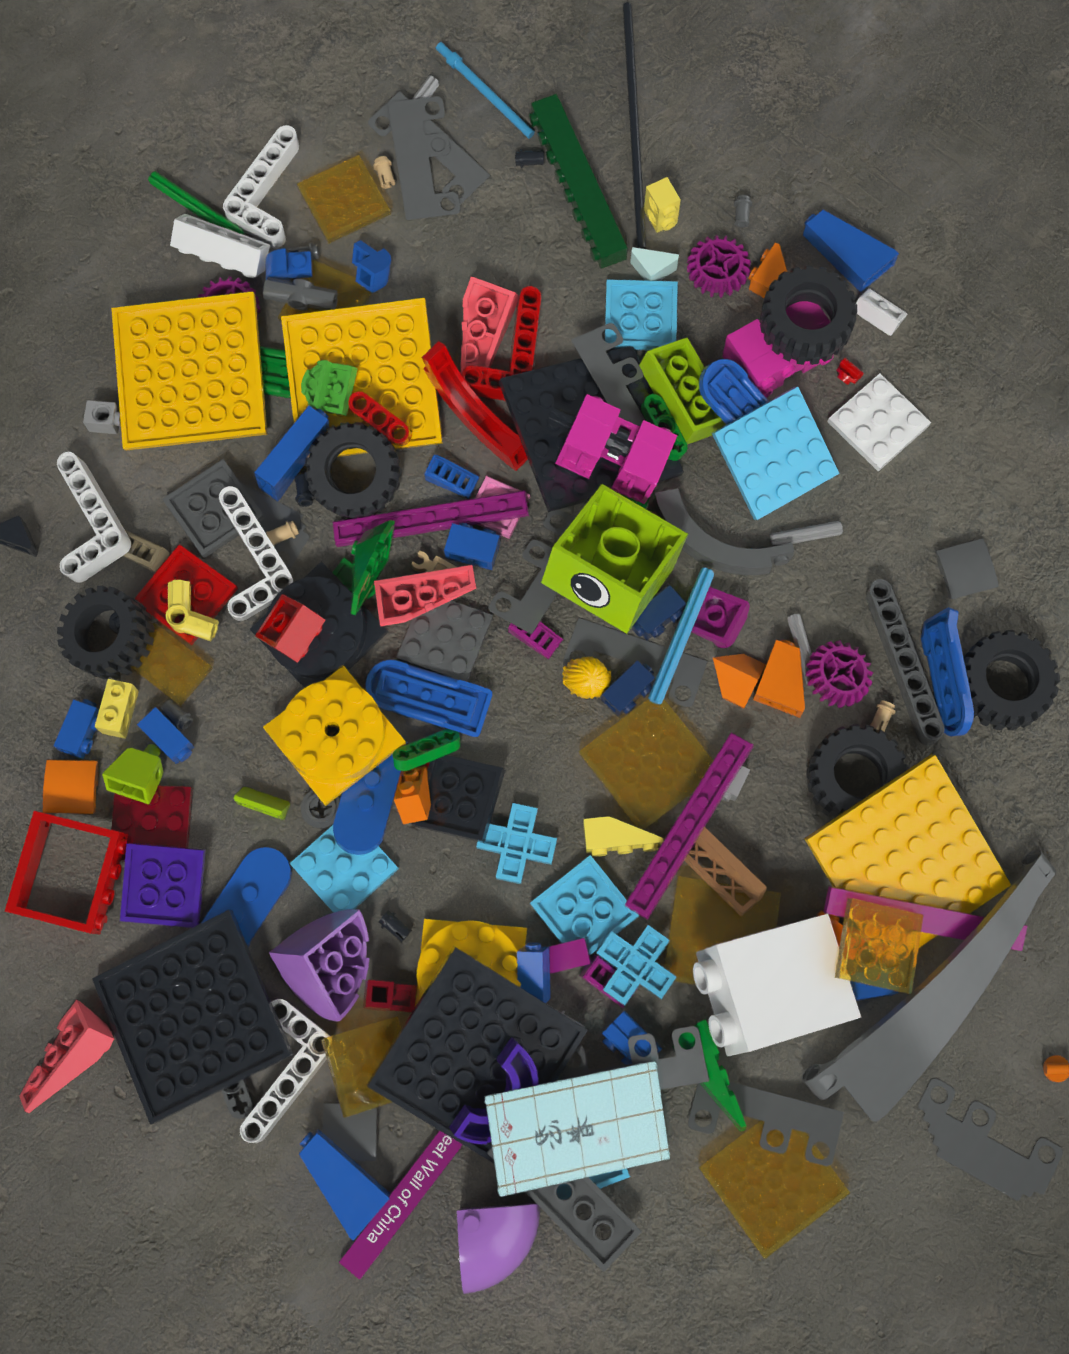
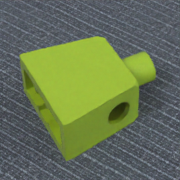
[102,744,163,804]

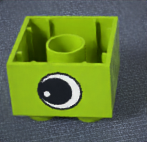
[541,484,688,634]

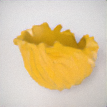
[562,657,611,699]

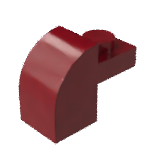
[363,980,417,1013]

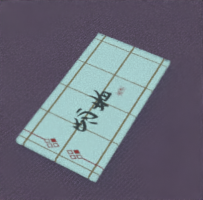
[485,1061,670,1196]

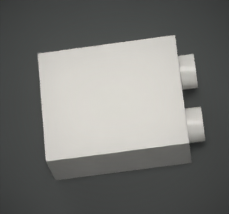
[693,914,861,1056]

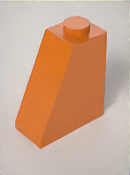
[753,640,805,718]

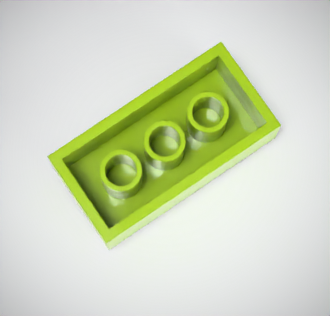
[639,338,726,445]

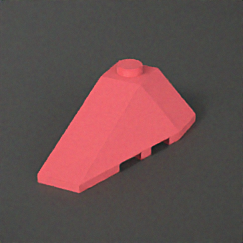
[460,276,519,381]
[374,565,476,626]
[19,1000,114,1113]

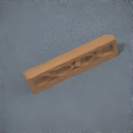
[684,827,767,917]

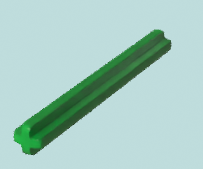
[148,171,244,235]

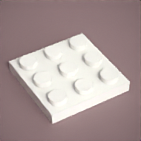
[827,373,931,472]

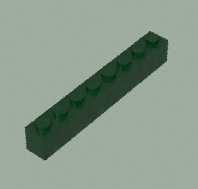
[529,94,628,269]

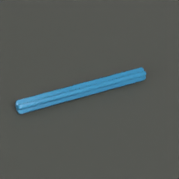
[648,567,714,705]

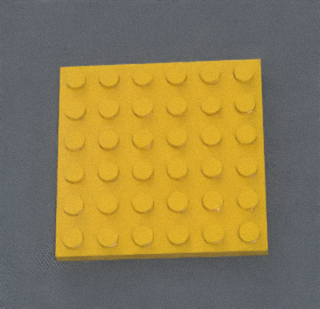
[111,292,268,451]
[281,298,443,457]
[804,754,1011,968]

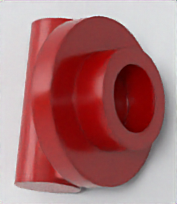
[836,358,864,385]

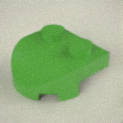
[301,360,358,416]

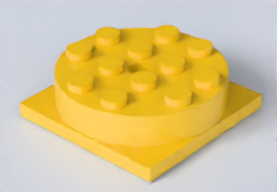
[263,666,406,806]
[415,919,527,1006]

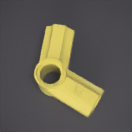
[166,580,219,642]

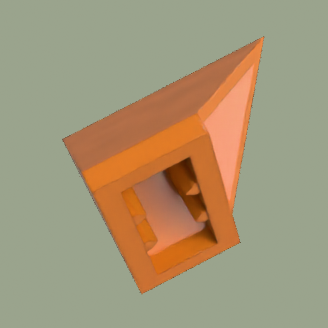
[713,654,766,709]

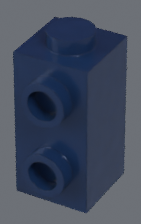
[632,585,686,640]
[601,660,655,717]

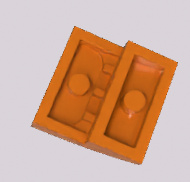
[43,759,98,814]

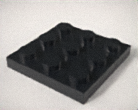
[411,755,506,843]

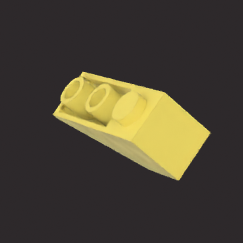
[583,817,664,857]

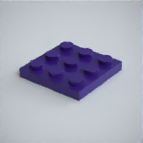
[120,843,206,928]

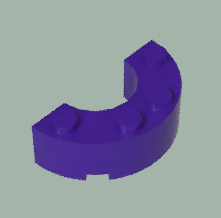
[449,1037,539,1144]

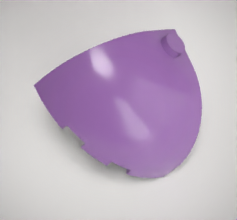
[269,909,369,1022]
[457,1203,540,1294]

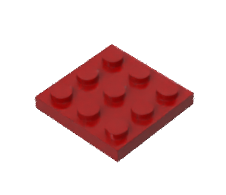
[134,544,238,646]

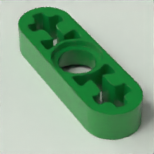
[641,394,688,461]
[393,729,460,771]

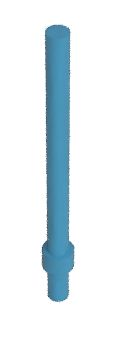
[436,42,535,139]

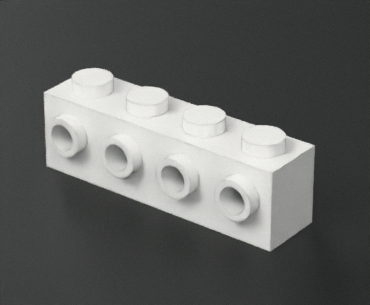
[170,214,270,277]

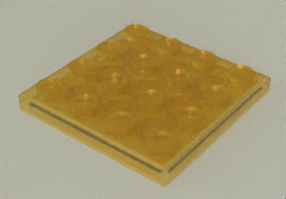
[579,699,714,830]
[664,876,781,985]
[698,1120,850,1259]

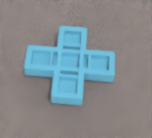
[476,803,557,884]
[597,925,677,1006]

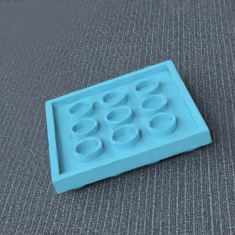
[712,387,839,520]

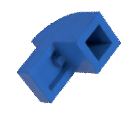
[352,240,391,293]
[265,248,313,281]

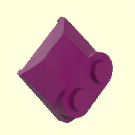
[691,587,750,648]

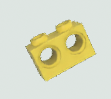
[644,177,680,233]
[95,679,139,739]

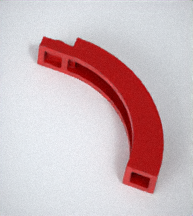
[421,341,528,471]

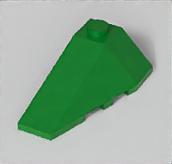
[351,520,395,615]
[673,1019,746,1132]

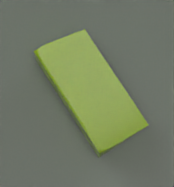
[233,787,290,820]

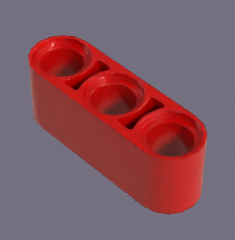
[348,392,412,446]

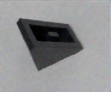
[0,515,38,557]

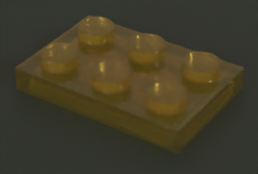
[130,622,213,707]

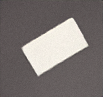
[856,288,907,336]

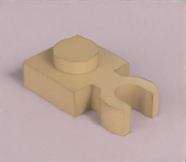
[411,551,456,572]

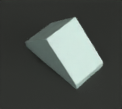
[631,247,679,281]

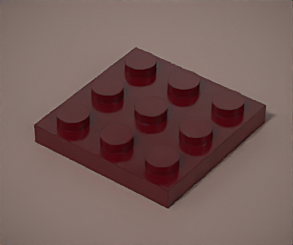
[111,786,193,862]

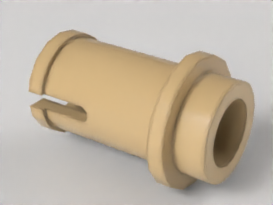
[373,156,395,189]
[266,520,299,546]
[870,700,896,733]

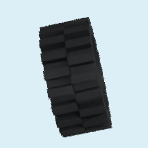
[57,585,155,680]

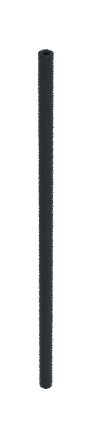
[623,2,646,249]

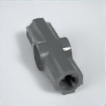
[263,277,338,311]

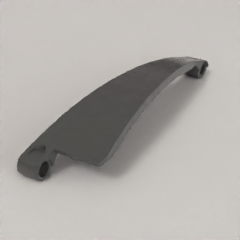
[802,849,1056,1122]

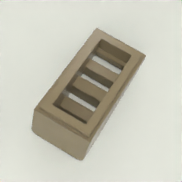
[123,530,171,573]

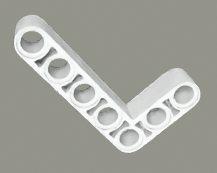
[223,125,299,248]
[57,452,131,583]
[219,486,294,621]
[240,999,335,1143]

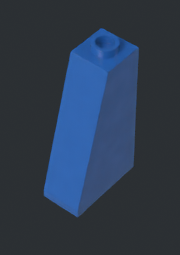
[803,210,899,293]
[254,406,330,501]
[299,1129,391,1241]

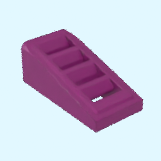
[508,622,563,660]
[579,955,638,1008]

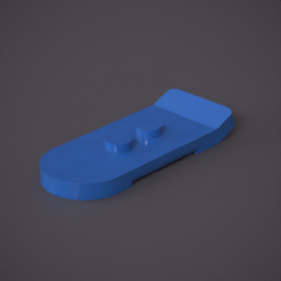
[699,359,769,425]
[921,607,974,736]
[366,660,492,737]
[333,740,408,855]
[201,847,292,947]

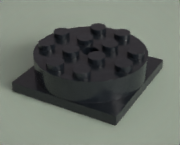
[250,561,389,688]

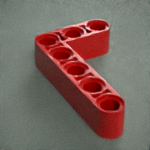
[461,286,541,401]

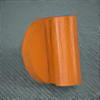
[1043,1055,1069,1082]

